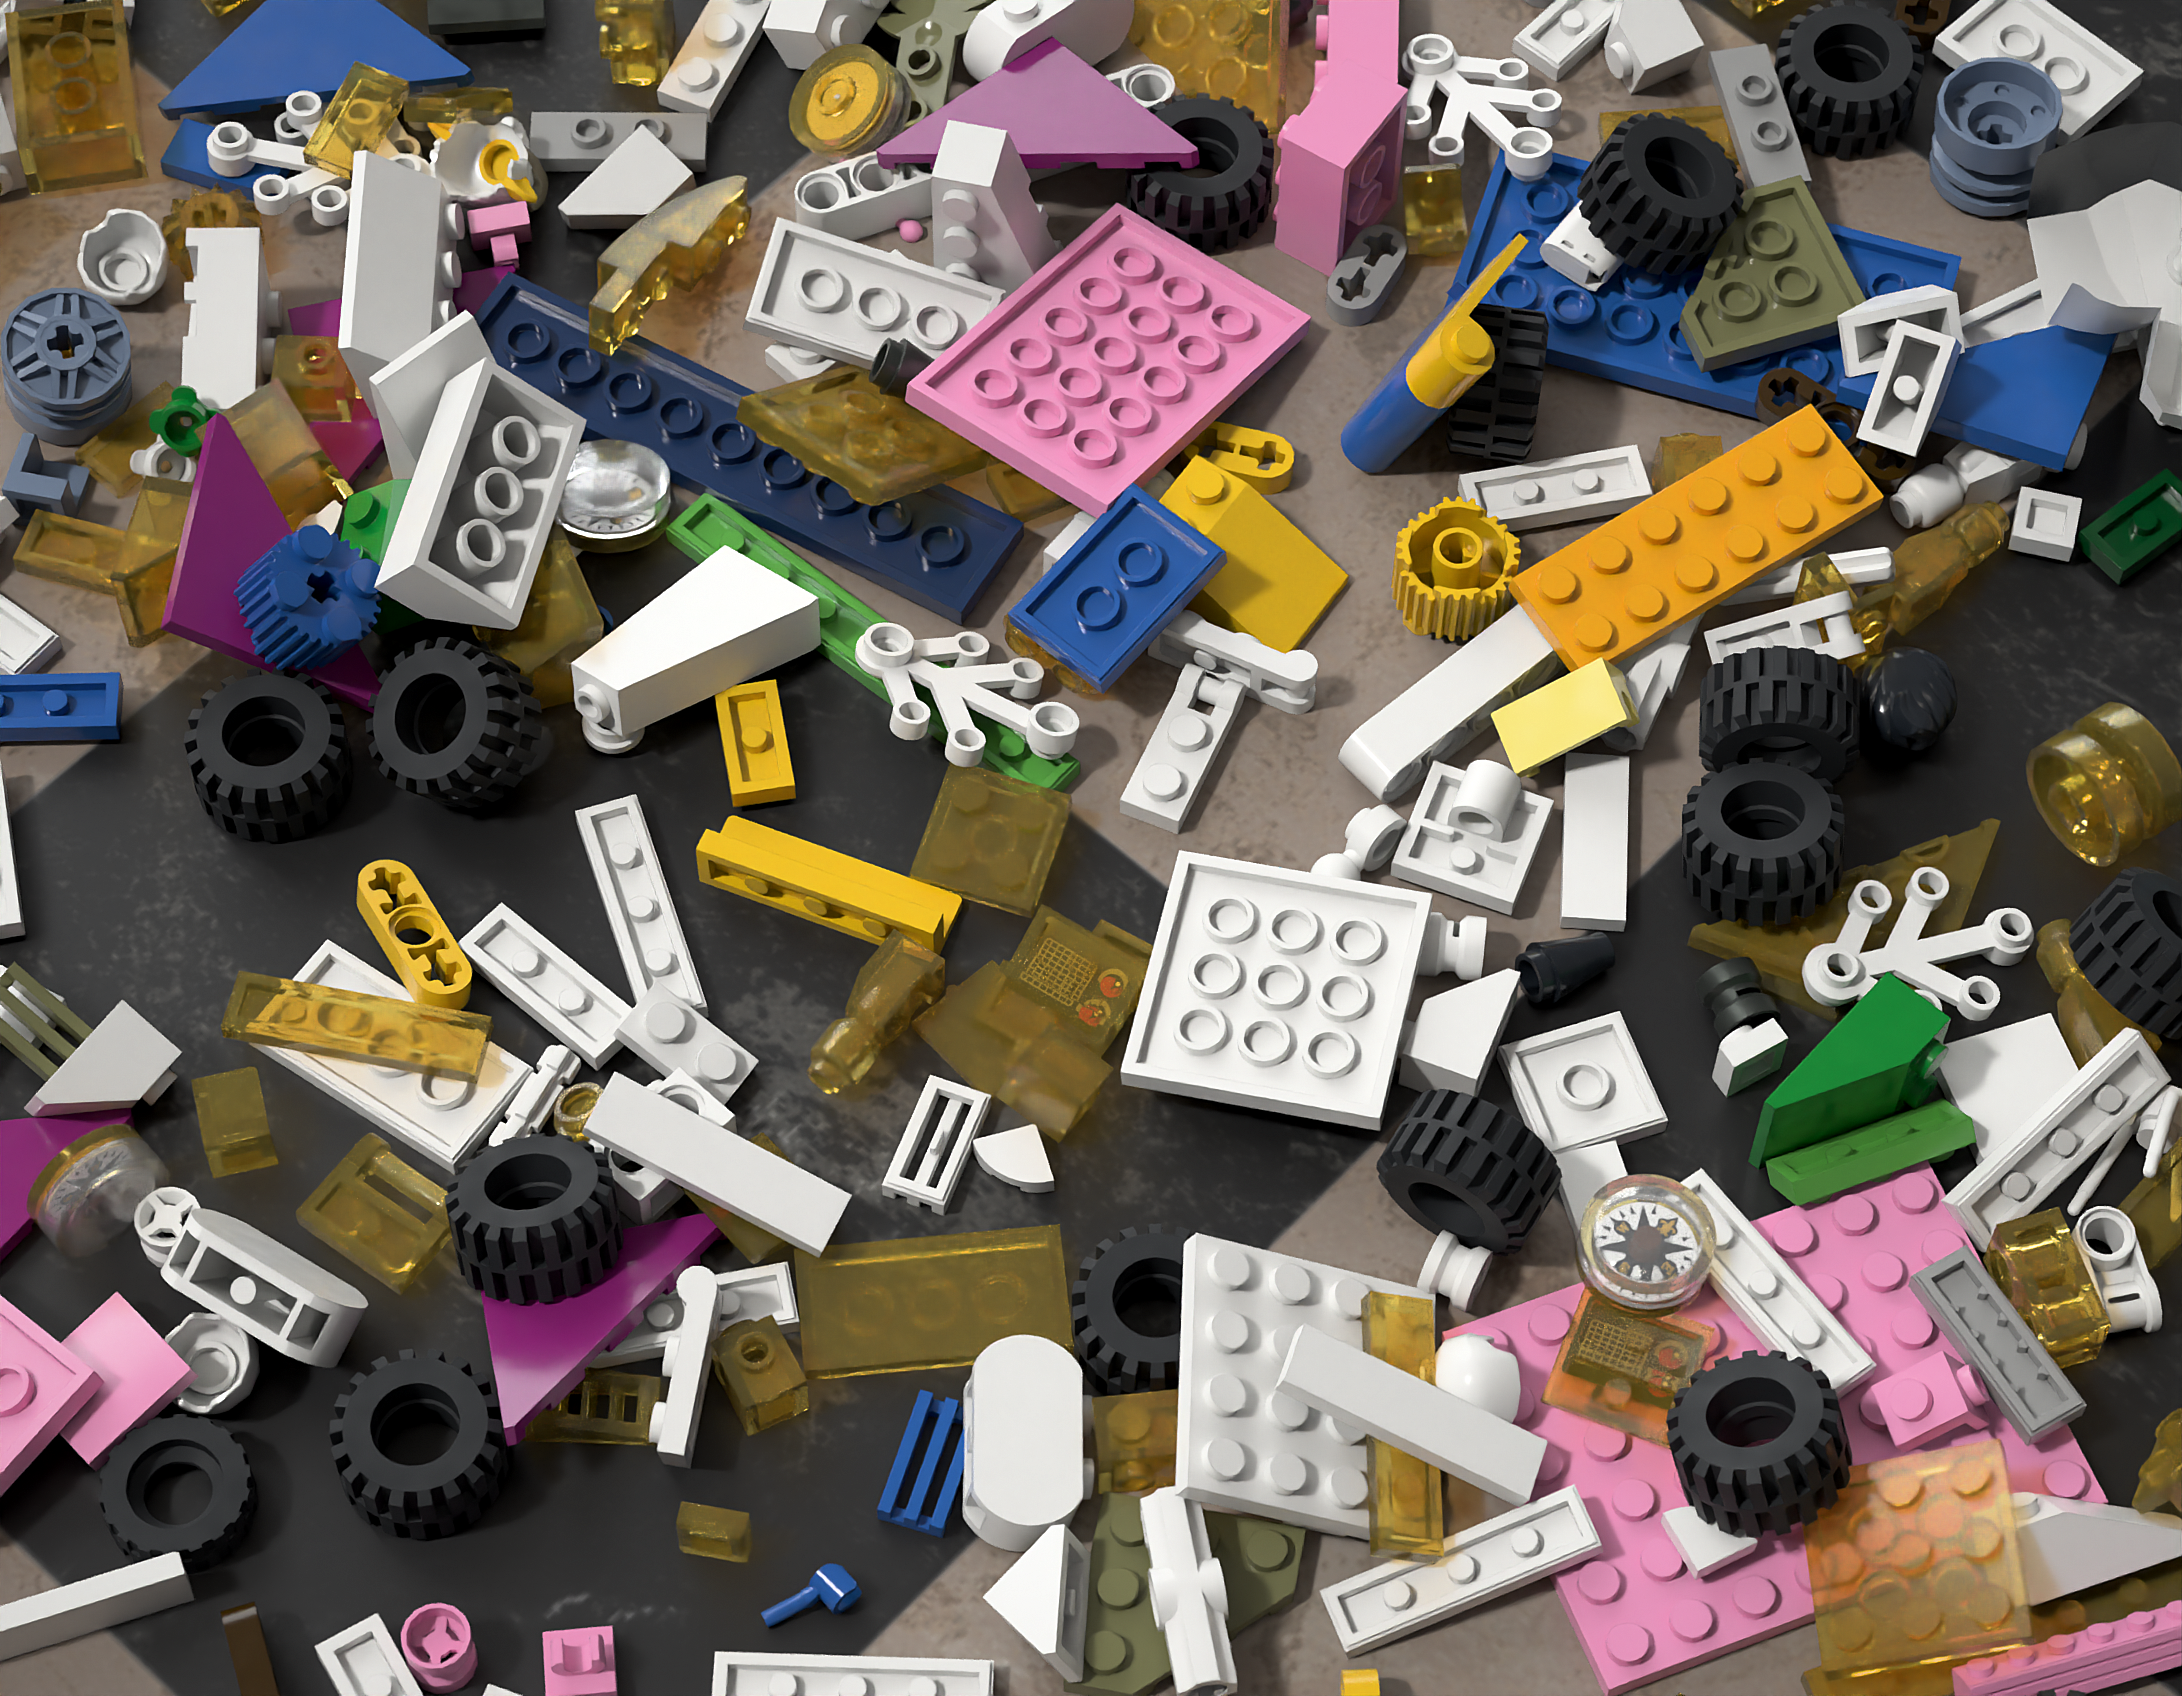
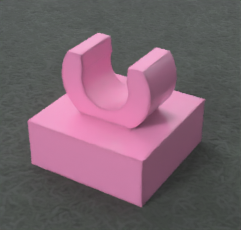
[467,201,532,270]
[543,1626,618,1696]

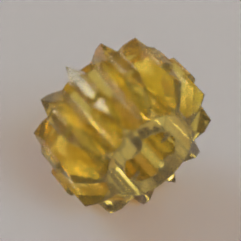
[161,182,265,281]

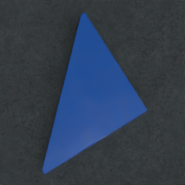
[157,0,475,121]
[1835,325,2120,472]

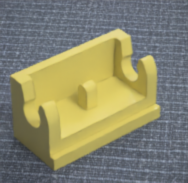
[1490,657,1640,778]

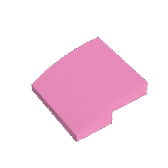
[59,1292,199,1472]

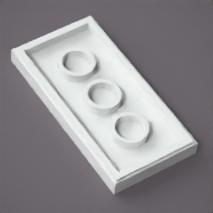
[743,217,1006,370]
[246,939,534,1175]

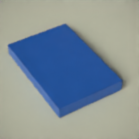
[1007,483,1228,694]

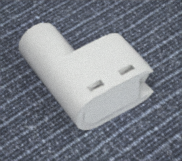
[1540,200,1625,291]

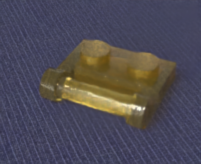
[295,1133,452,1296]

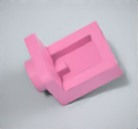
[1871,1351,1990,1452]

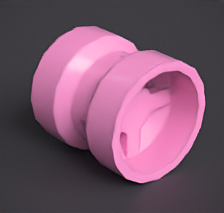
[401,1603,477,1694]

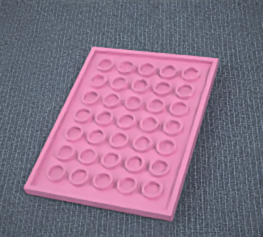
[1440,1160,2108,1696]

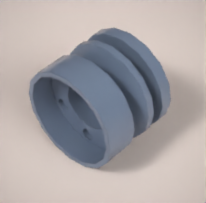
[1929,57,2063,216]
[1,288,132,445]

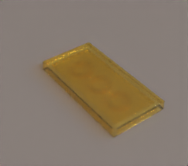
[794,1224,1073,1380]

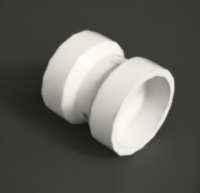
[1417,912,1487,981]

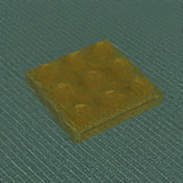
[735,364,990,506]
[1802,1438,2037,1681]

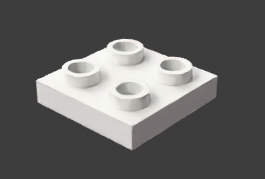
[1390,760,1554,916]

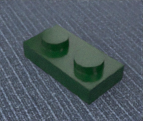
[2075,468,2182,585]

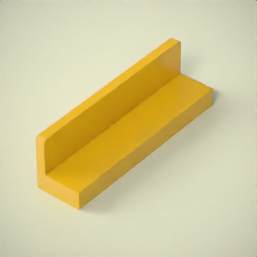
[696,815,962,965]

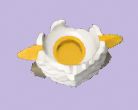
[428,117,548,213]

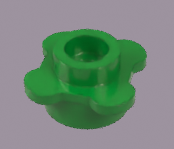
[149,385,222,457]

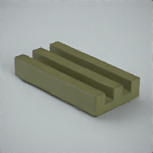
[0,962,94,1082]

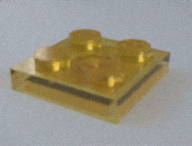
[909,762,1073,919]

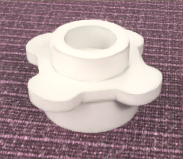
[130,434,199,503]

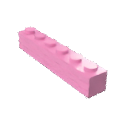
[1951,1600,2182,1696]

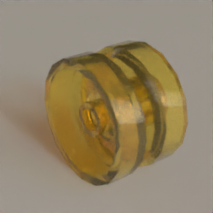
[2026,701,2182,867]

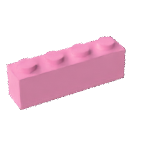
[1314,0,1399,88]

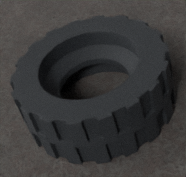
[98,1414,258,1575]

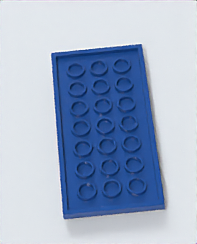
[1444,148,1962,447]

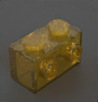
[595,0,676,86]
[1091,1389,1179,1494]

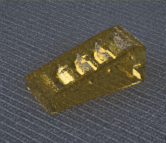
[521,1367,661,1445]

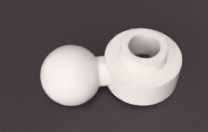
[1311,804,1407,881]

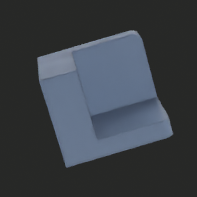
[1,432,91,534]

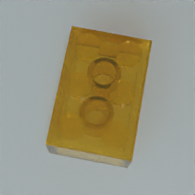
[5,0,149,194]

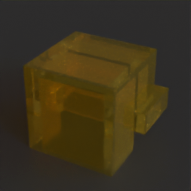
[194,378,354,533]

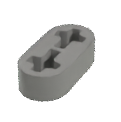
[1325,224,1407,327]

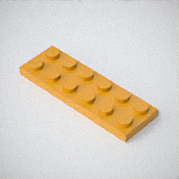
[1508,404,1884,672]

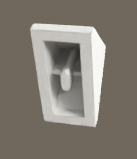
[983,1524,1091,1683]

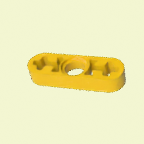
[357,860,472,1015]

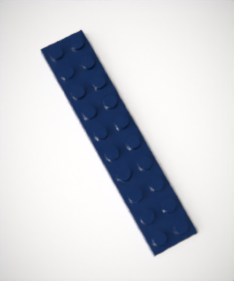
[473,271,1024,626]

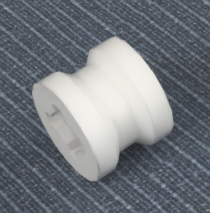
[134,1187,200,1268]
[1417,1230,1493,1312]

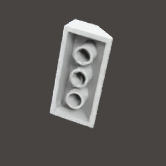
[338,150,465,419]
[374,357,587,630]

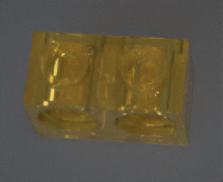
[1983,1207,2111,1368]

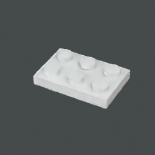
[1932,0,2144,146]

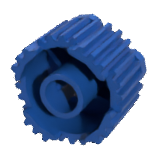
[234,524,382,671]

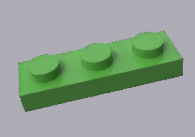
[1765,1098,1977,1206]

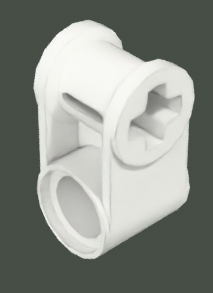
[2063,1206,2162,1343]

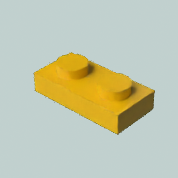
[714,679,796,808]

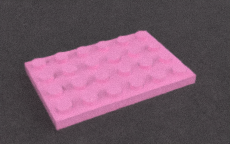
[905,203,1311,519]

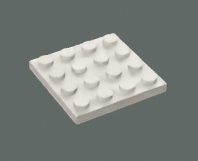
[1120,850,1433,1131]
[1175,1233,1435,1551]

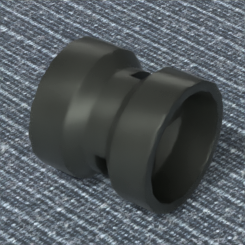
[1695,957,1781,1042]

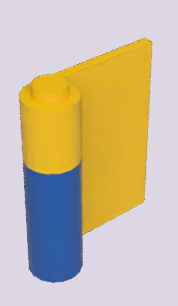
[1341,233,1529,473]

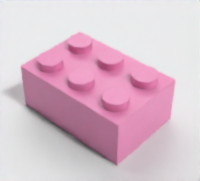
[1272,58,1408,277]

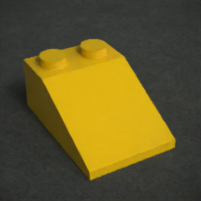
[1158,455,1349,654]

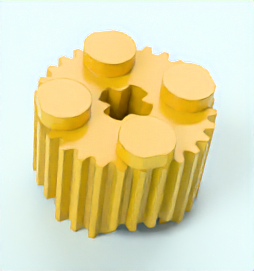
[1391,496,1521,641]

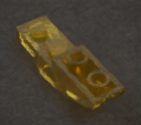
[589,175,752,356]

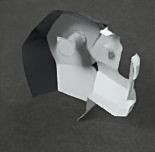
[2027,121,2182,430]

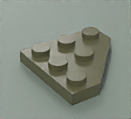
[1679,175,1866,373]
[1063,1491,1306,1696]

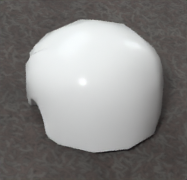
[77,209,170,305]
[164,1312,260,1415]
[1426,1333,1521,1423]

